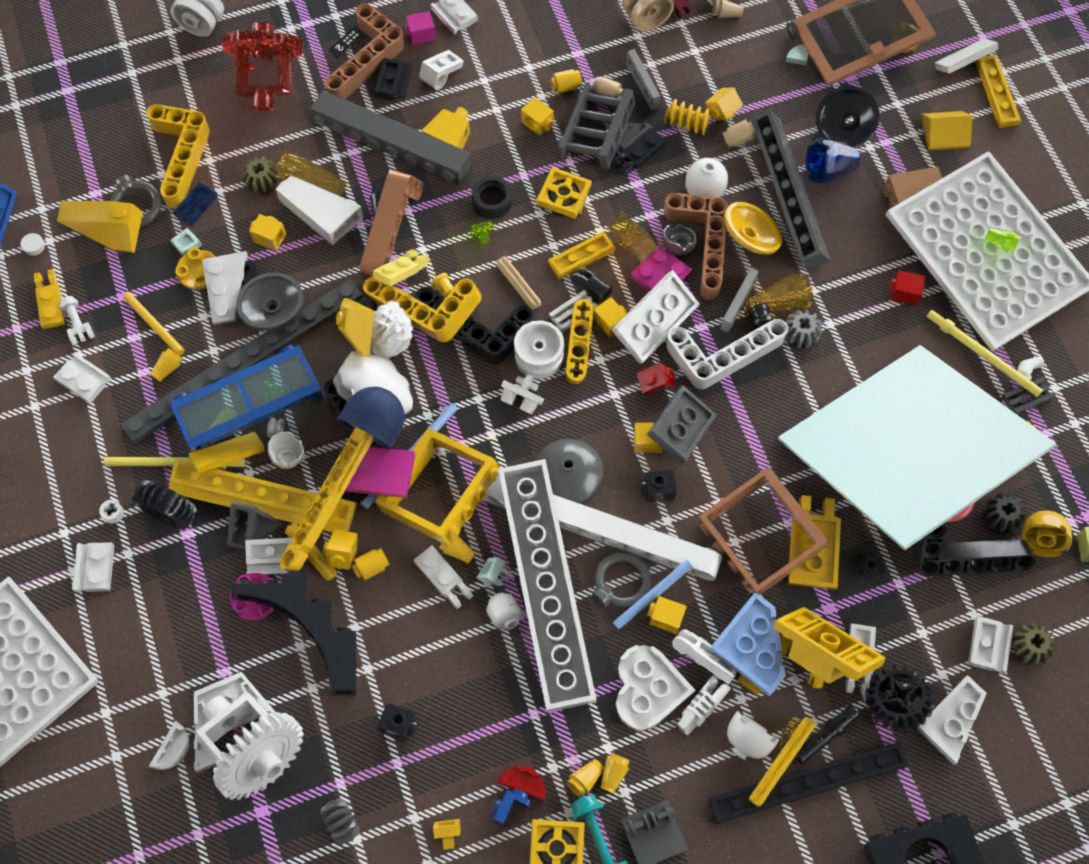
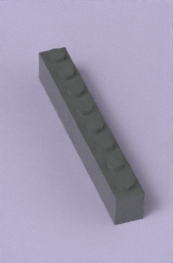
[310,90,471,184]
[751,109,831,270]

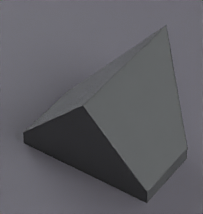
[227,501,284,550]

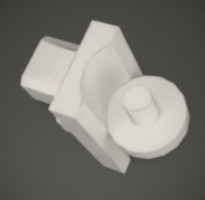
[501,374,544,415]

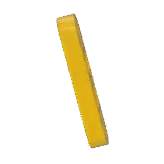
[565,299,594,384]

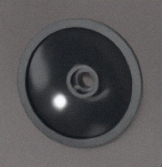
[816,86,880,149]

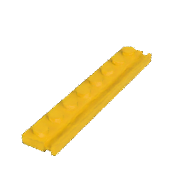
[169,459,357,532]

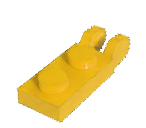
[34,269,66,330]

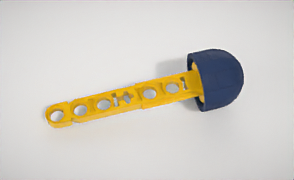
[280,386,405,572]

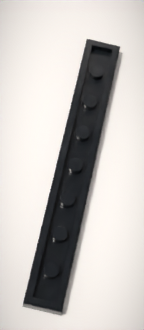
[708,742,909,825]

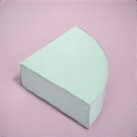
[786,45,808,66]

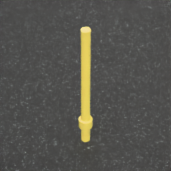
[927,310,1043,397]
[104,457,245,469]

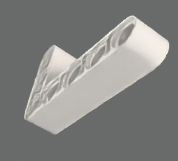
[666,319,788,389]

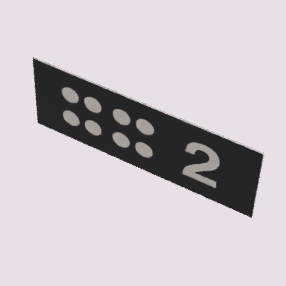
[329,26,365,57]

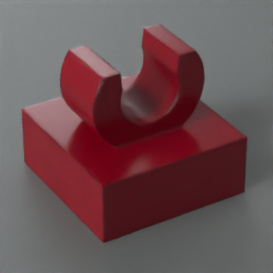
[672,0,693,20]

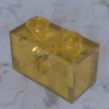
[607,212,658,263]

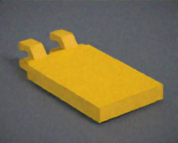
[788,495,841,590]

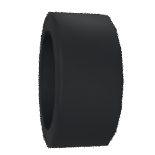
[472,176,512,219]

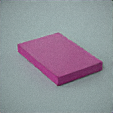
[339,444,416,498]

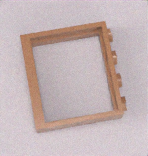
[699,467,828,595]

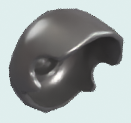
[663,224,696,255]

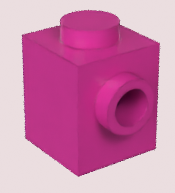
[404,11,436,45]

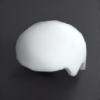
[268,431,304,469]

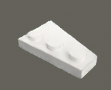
[202,251,248,325]
[917,675,987,765]

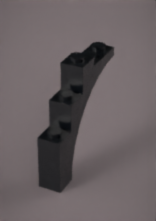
[231,571,356,696]

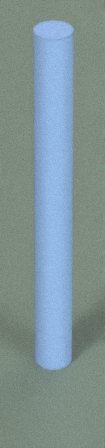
[613,560,693,629]

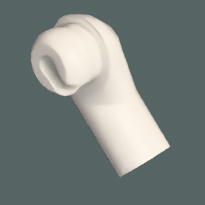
[1017,356,1044,380]

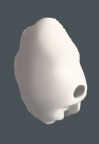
[333,351,413,415]

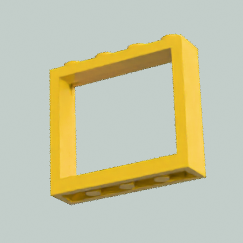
[375,428,500,547]

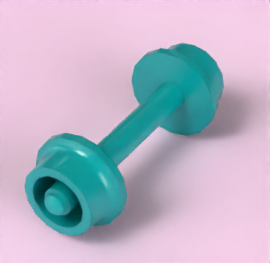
[570,794,628,864]

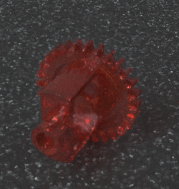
[223,22,303,111]

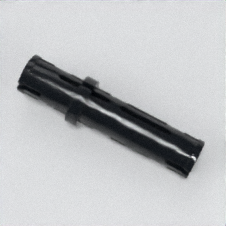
[795,705,860,765]

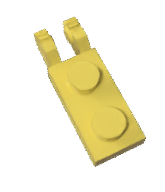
[373,249,429,286]

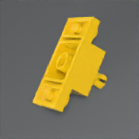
[774,607,886,688]

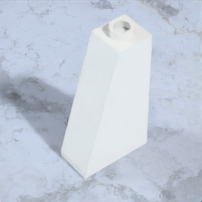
[276,176,363,245]

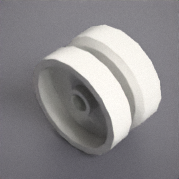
[170,0,224,37]
[514,320,564,379]

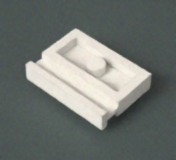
[431,0,478,35]
[53,353,112,404]
[245,538,294,574]
[72,542,115,592]
[968,616,1013,674]

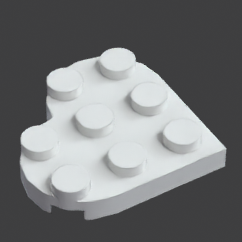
[615,645,695,732]

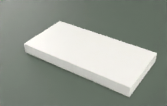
[612,271,700,363]

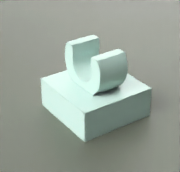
[477,557,509,586]

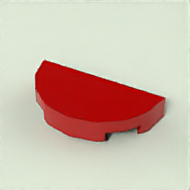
[496,765,546,802]

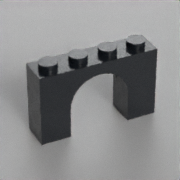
[863,812,985,864]

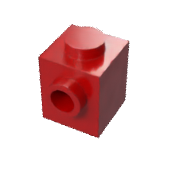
[888,271,925,306]

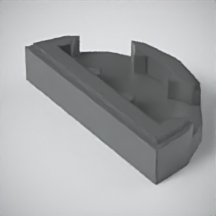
[618,122,653,152]

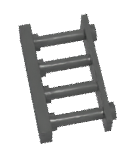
[557,82,635,170]

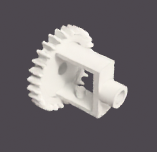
[196,692,304,800]

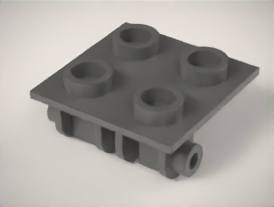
[620,800,688,864]

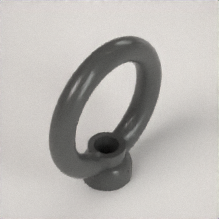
[111,175,162,227]
[592,552,652,608]

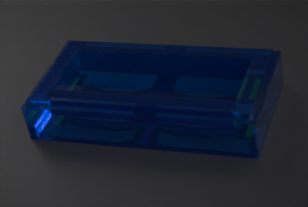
[173,182,218,226]

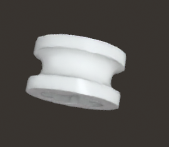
[267,417,284,438]
[99,500,124,523]

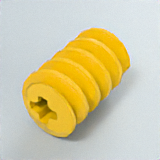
[664,99,710,136]

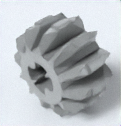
[786,309,823,348]

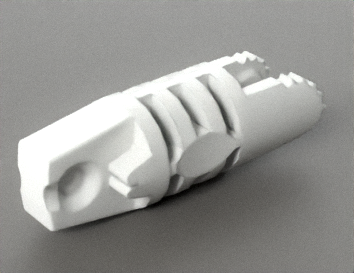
[677,676,731,735]

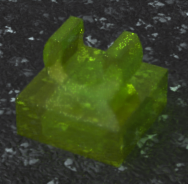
[469,221,494,246]

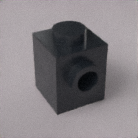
[640,469,677,503]
[377,702,419,741]

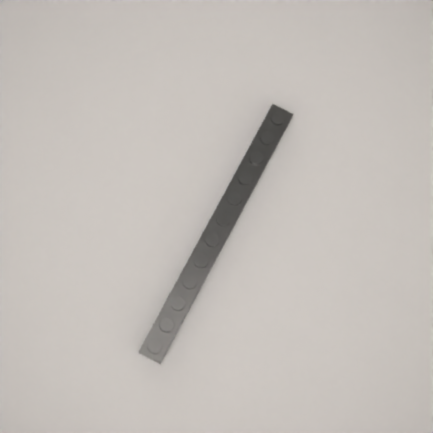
[121,279,363,444]

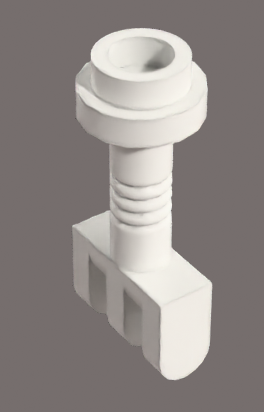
[60,296,95,346]

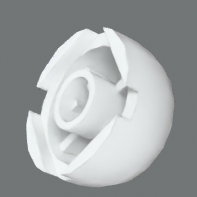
[685,158,728,198]
[727,711,779,760]

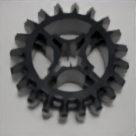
[132,480,197,529]
[865,664,935,733]

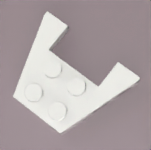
[194,672,276,773]

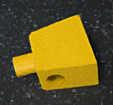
[422,107,470,150]

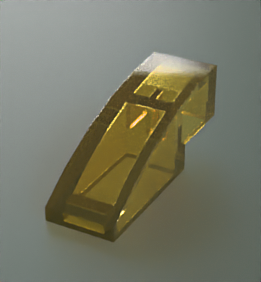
[276,151,347,197]

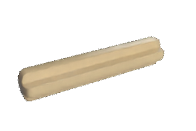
[497,256,541,310]

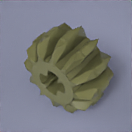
[242,156,278,193]
[1011,623,1057,666]

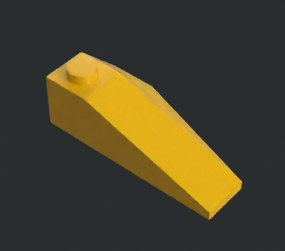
[57,201,143,253]
[336,298,374,357]

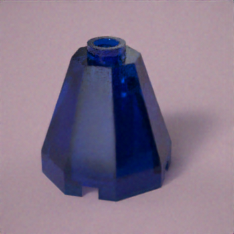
[805,137,861,183]

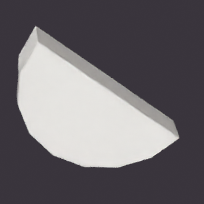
[149,721,189,770]

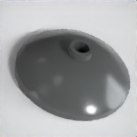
[236,272,304,330]
[535,439,603,503]

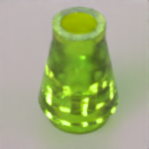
[985,227,1021,252]

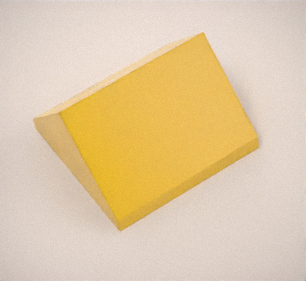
[921,111,973,151]

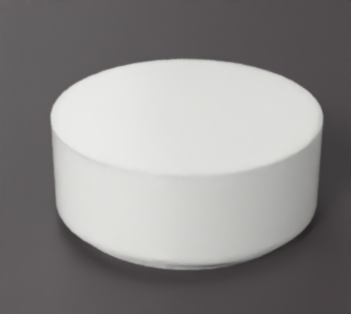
[21,233,45,256]

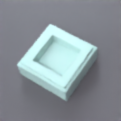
[170,228,202,256]

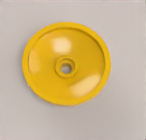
[724,202,782,254]

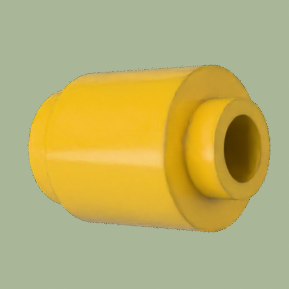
[550,69,582,94]
[352,548,389,581]

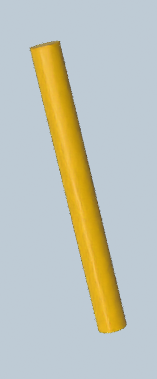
[123,292,185,356]

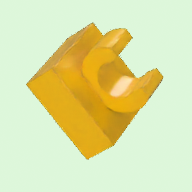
[433,819,461,850]

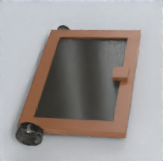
[786,0,936,86]

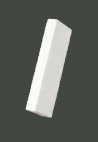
[935,39,998,74]

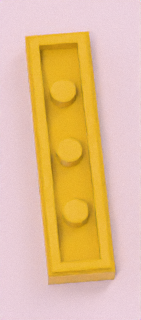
[975,55,1021,128]

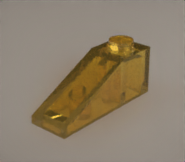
[744,273,814,315]

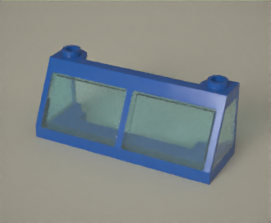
[170,345,323,452]

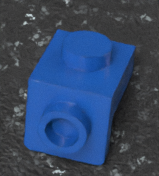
[492,789,531,826]

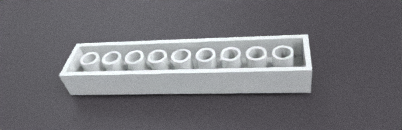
[498,459,597,712]

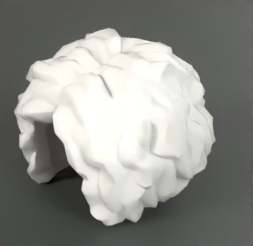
[370,301,413,358]

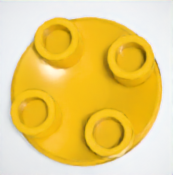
[175,248,216,290]

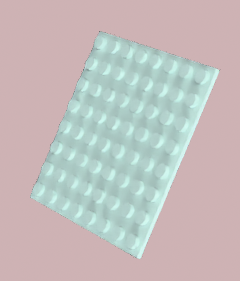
[778,345,1056,550]

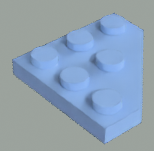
[710,592,786,697]

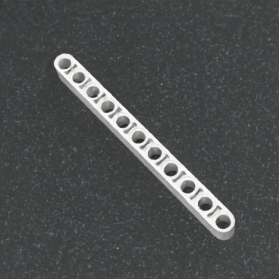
[483,475,722,581]

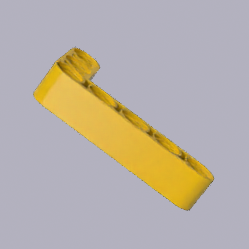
[146,104,210,209]
[363,277,481,343]

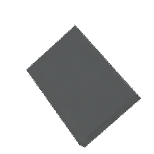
[647,385,717,464]

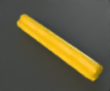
[749,717,816,807]

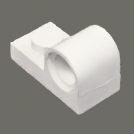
[419,50,464,90]

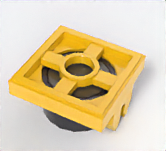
[536,167,592,219]
[530,819,585,864]

